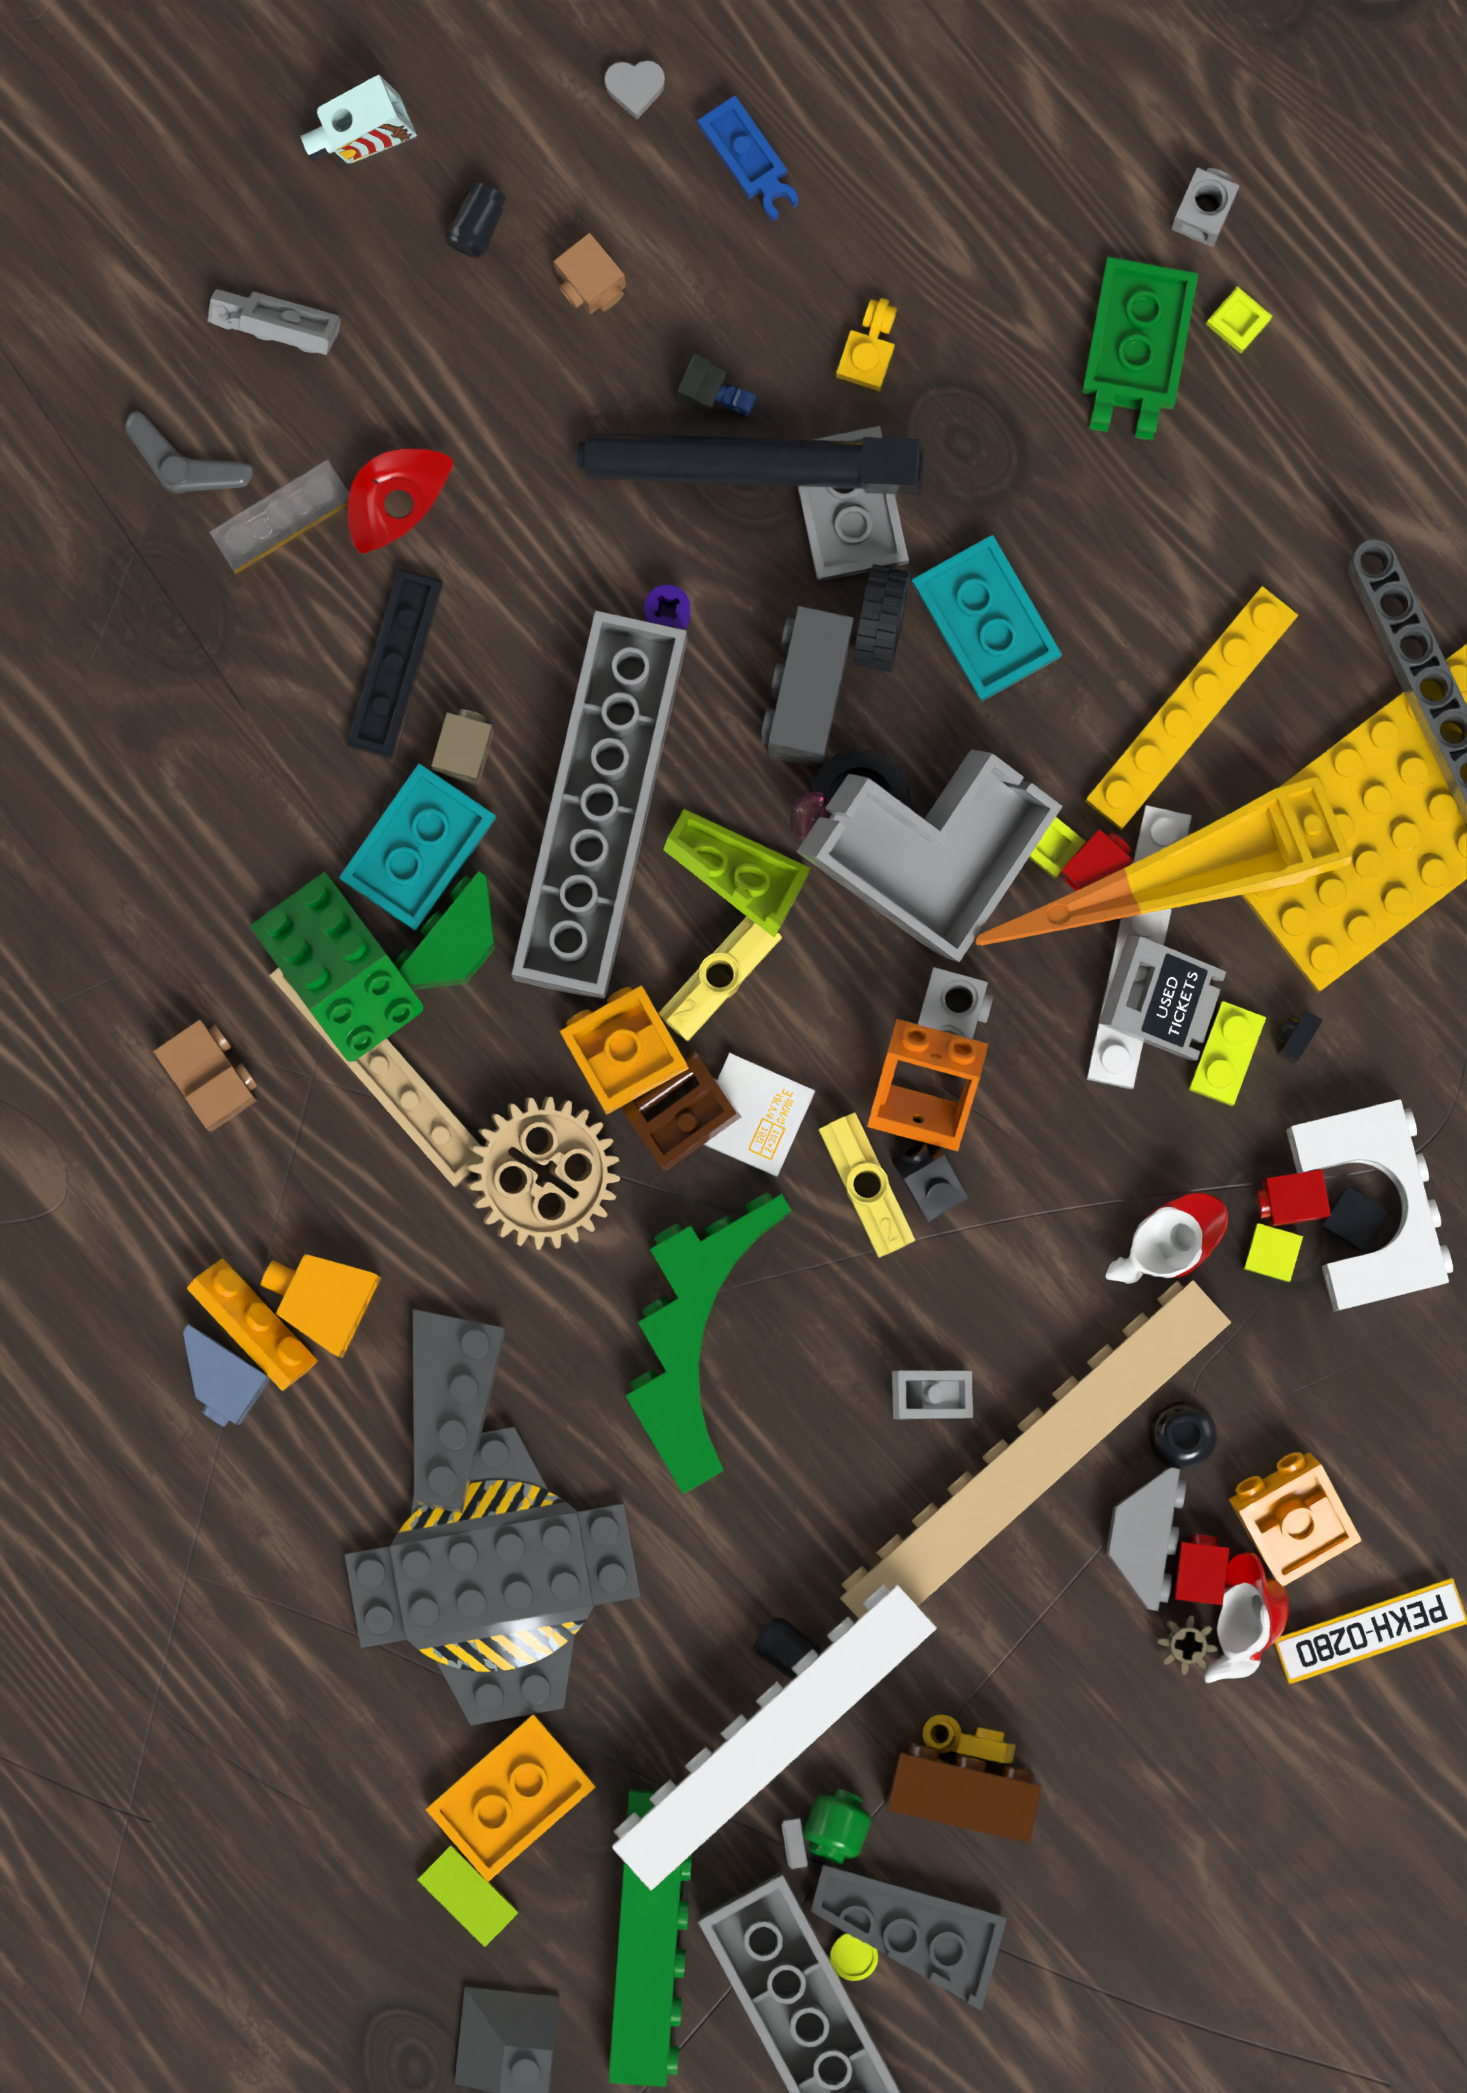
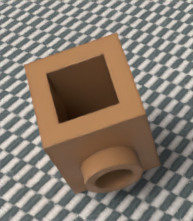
[554,233,626,315]

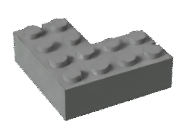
[797,749,1063,962]

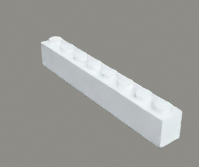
[612,1584,937,1890]

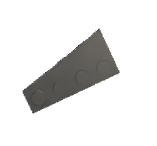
[413,1309,506,1514]
[810,1864,1007,2011]

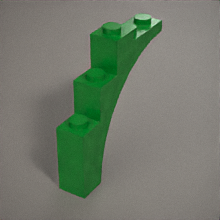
[626,1192,791,1494]

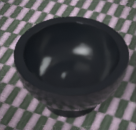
[1149,1401,1217,1470]

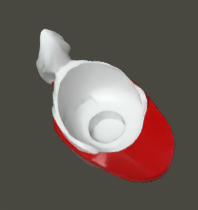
[1105,1192,1228,1284]
[1204,1552,1289,1683]

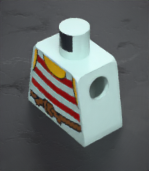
[301,75,417,163]

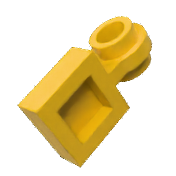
[836,298,897,392]
[923,1715,1016,1763]

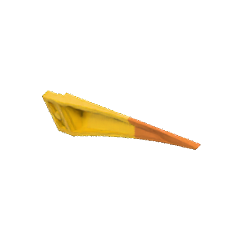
[976,776,1352,946]

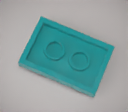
[911,535,1062,703]
[339,764,496,932]

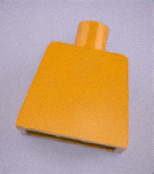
[261,1254,381,1358]

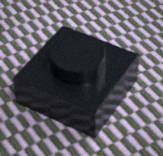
[1277,1010,1323,1064]

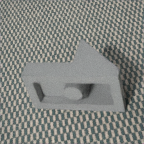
[892,1371,973,1420]

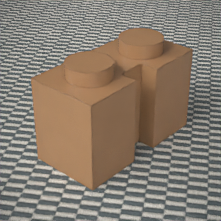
[153,1020,258,1132]

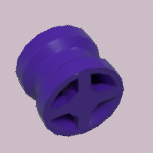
[644,585,691,630]

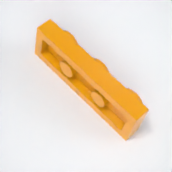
[187,1258,318,1392]

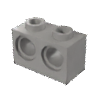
[918,967,994,1061]

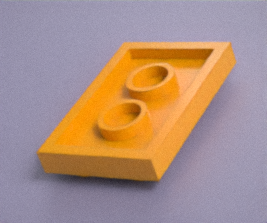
[425,1714,596,1882]

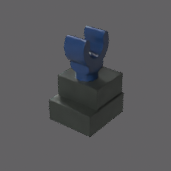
[676,353,757,418]

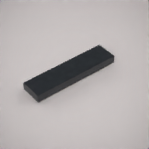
[346,568,444,760]

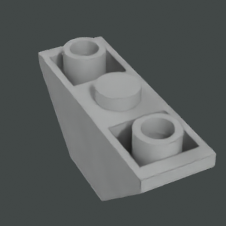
[1106,1468,1186,1611]

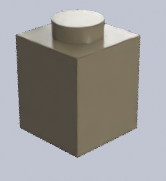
[431,709,494,785]

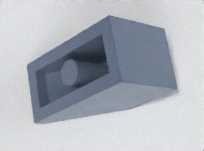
[183,1324,270,1427]

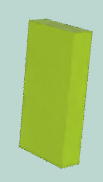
[418,1845,519,1947]

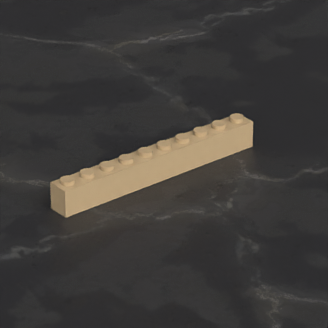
[840,1280,1231,1619]

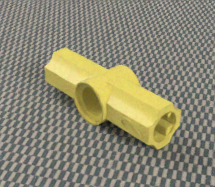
[658,916,782,1042]
[819,1112,916,1258]

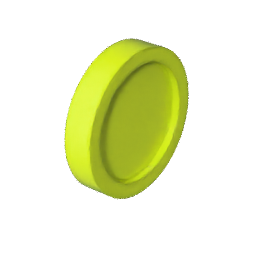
[830,1933,878,1981]

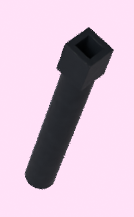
[577,432,924,495]

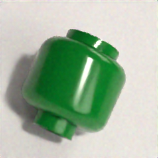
[802,1789,872,1864]

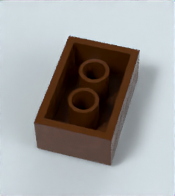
[885,1742,1042,1843]

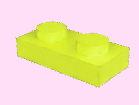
[1188,1001,1266,1106]

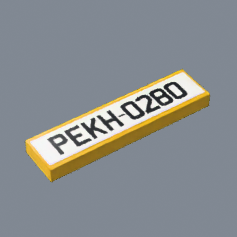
[1274,1578,1467,1685]

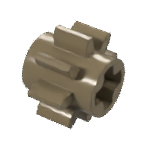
[1156,1615,1217,1675]

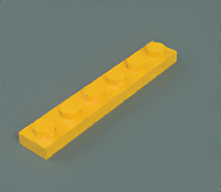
[1085,586,1298,831]

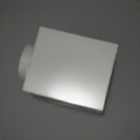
[1171,167,1240,247]

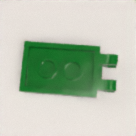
[1082,257,1198,441]

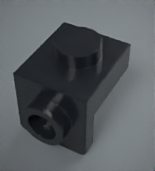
[892,1141,968,1222]

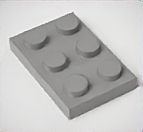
[797,426,909,582]

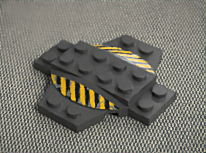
[344,1427,641,1725]

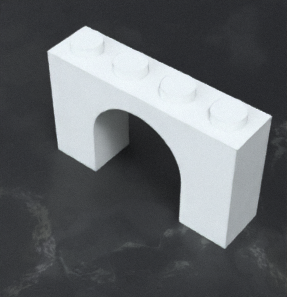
[1286,1099,1453,1312]

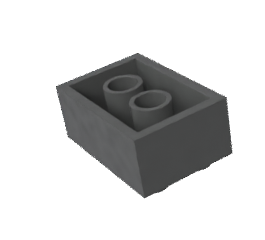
[761,606,854,768]

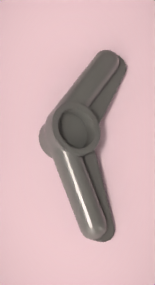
[125,411,253,494]

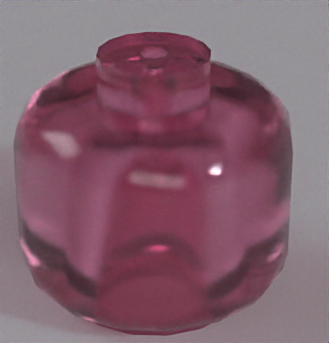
[790,792,832,841]

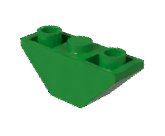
[394,871,496,990]

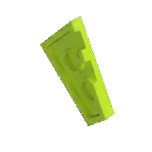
[663,809,810,938]

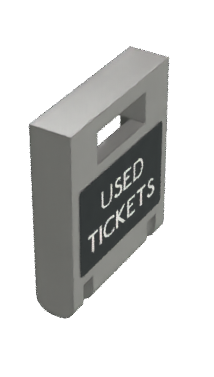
[1099,935,1226,1061]

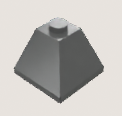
[455,1986,560,2093]

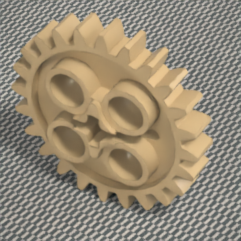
[466,1096,620,1250]

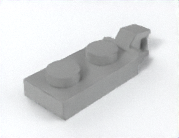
[208,289,341,355]

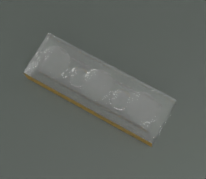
[209,460,349,574]

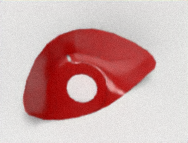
[348,449,454,554]

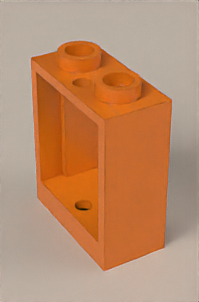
[867,1019,988,1152]

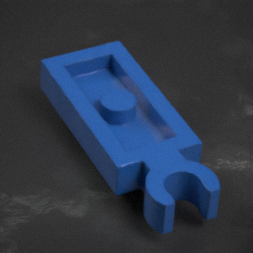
[697,95,798,221]

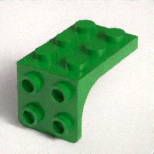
[250,872,423,1062]

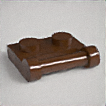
[621,1049,742,1172]

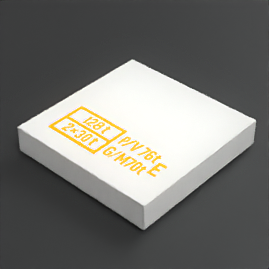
[704,1053,815,1177]

